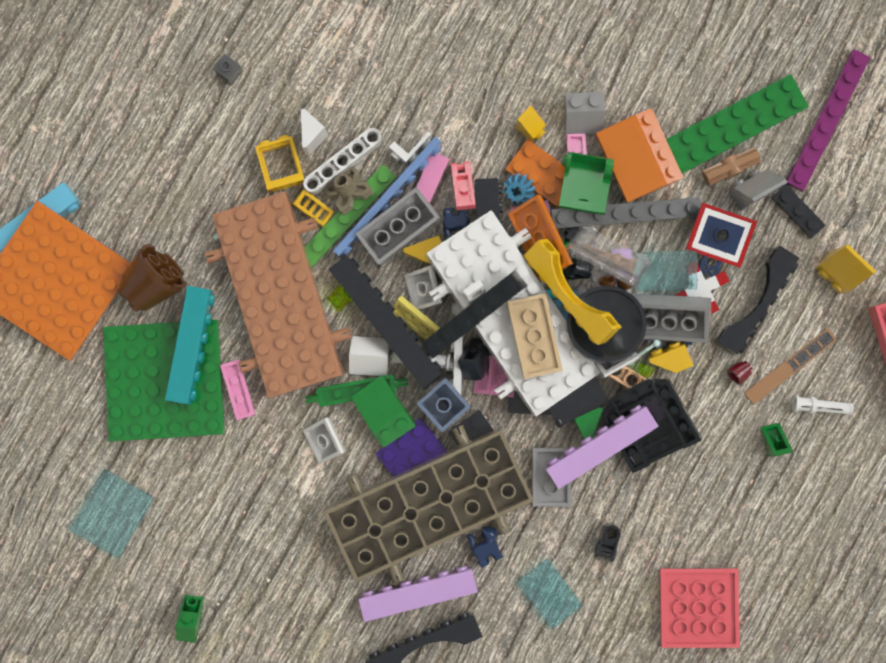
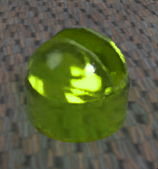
[638,363,655,378]

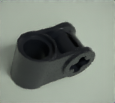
[563,258,594,280]
[593,523,621,562]

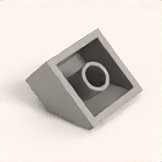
[564,92,605,136]

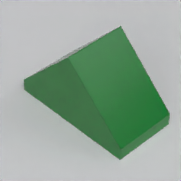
[573,407,603,440]
[761,423,793,457]

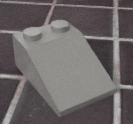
[729,169,788,211]

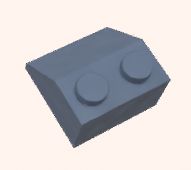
[416,378,471,432]

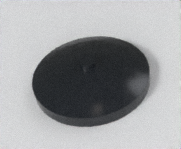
[567,286,647,364]

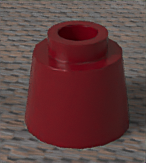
[727,361,752,386]

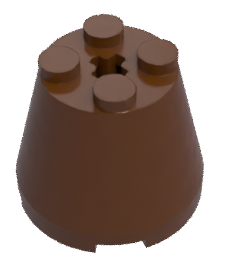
[117,244,187,312]

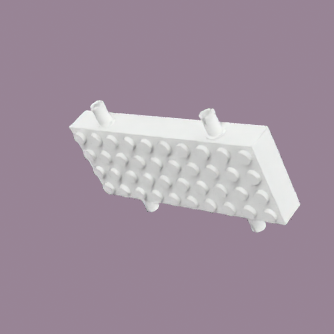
[425,210,601,416]

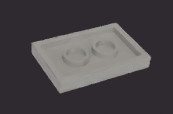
[532,448,571,507]

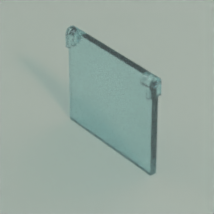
[69,469,154,558]

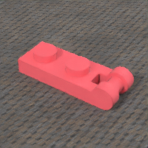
[451,161,476,210]

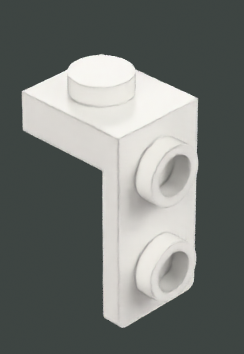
[389,132,432,166]

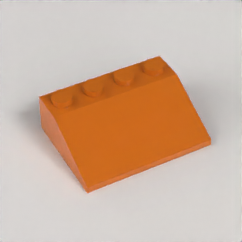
[595,108,683,203]

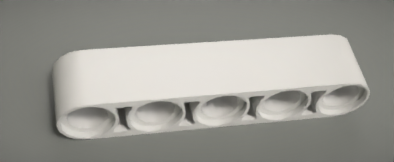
[303,128,382,195]

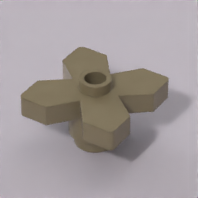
[323,166,374,215]

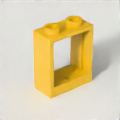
[255,135,305,193]

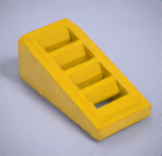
[292,189,334,227]

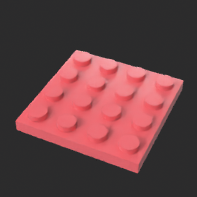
[659,568,740,648]

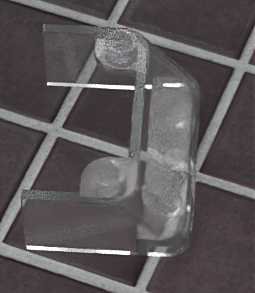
[566,224,651,295]

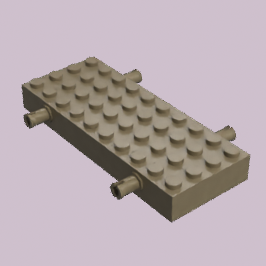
[323,424,534,584]

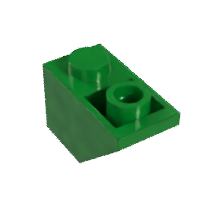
[175,595,204,643]

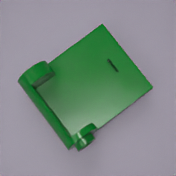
[559,151,614,215]

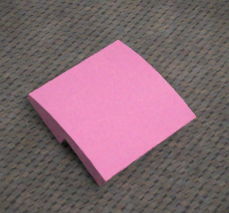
[473,356,514,398]

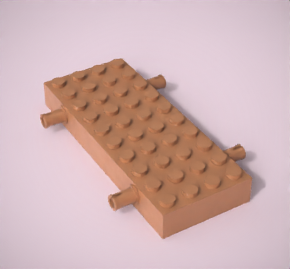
[205,191,352,398]

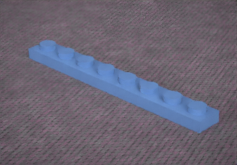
[333,136,442,257]

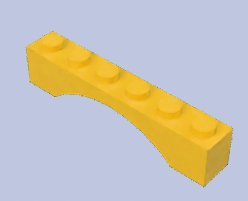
[524,239,622,345]

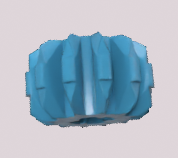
[502,173,536,206]

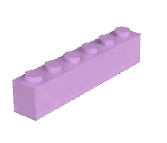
[546,405,659,489]
[358,565,478,622]

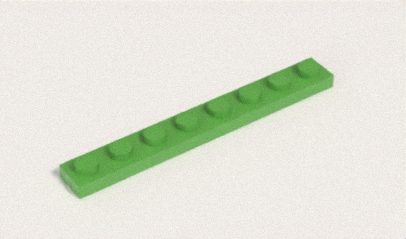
[305,165,397,267]

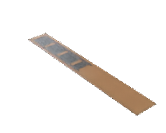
[745,328,837,405]

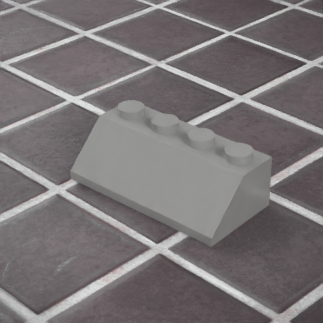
[356,187,442,265]
[633,294,711,343]

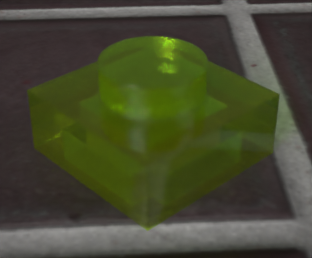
[327,285,352,312]

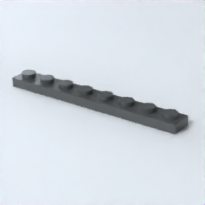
[550,197,700,229]

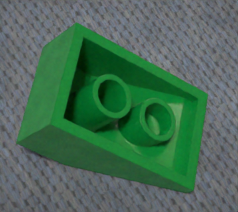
[351,375,415,448]

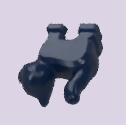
[443,207,469,241]
[466,526,503,568]

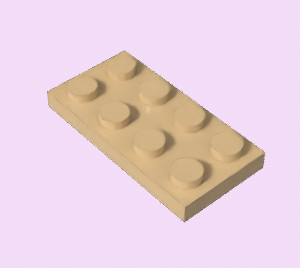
[506,293,563,379]

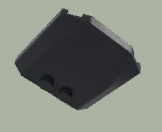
[601,379,702,473]

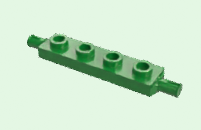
[305,374,408,407]

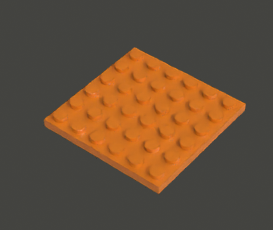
[0,200,131,361]

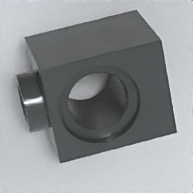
[213,54,243,85]

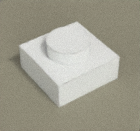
[463,280,486,304]

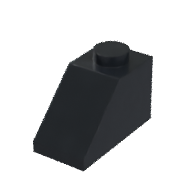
[458,338,489,381]

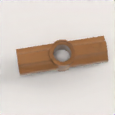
[702,147,761,186]

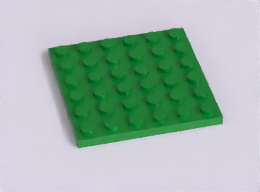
[103,319,225,442]

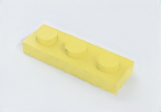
[393,296,440,340]

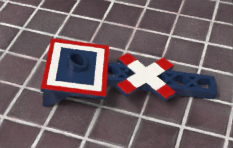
[675,202,758,345]

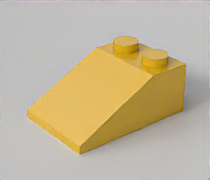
[815,244,876,294]

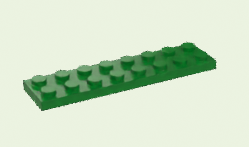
[666,74,809,174]

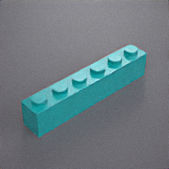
[165,285,216,405]

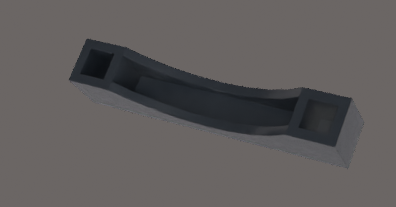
[715,246,799,355]
[421,270,528,358]
[365,612,483,663]

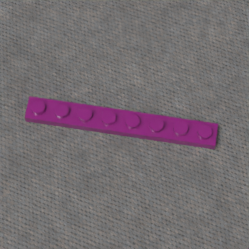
[786,49,871,192]

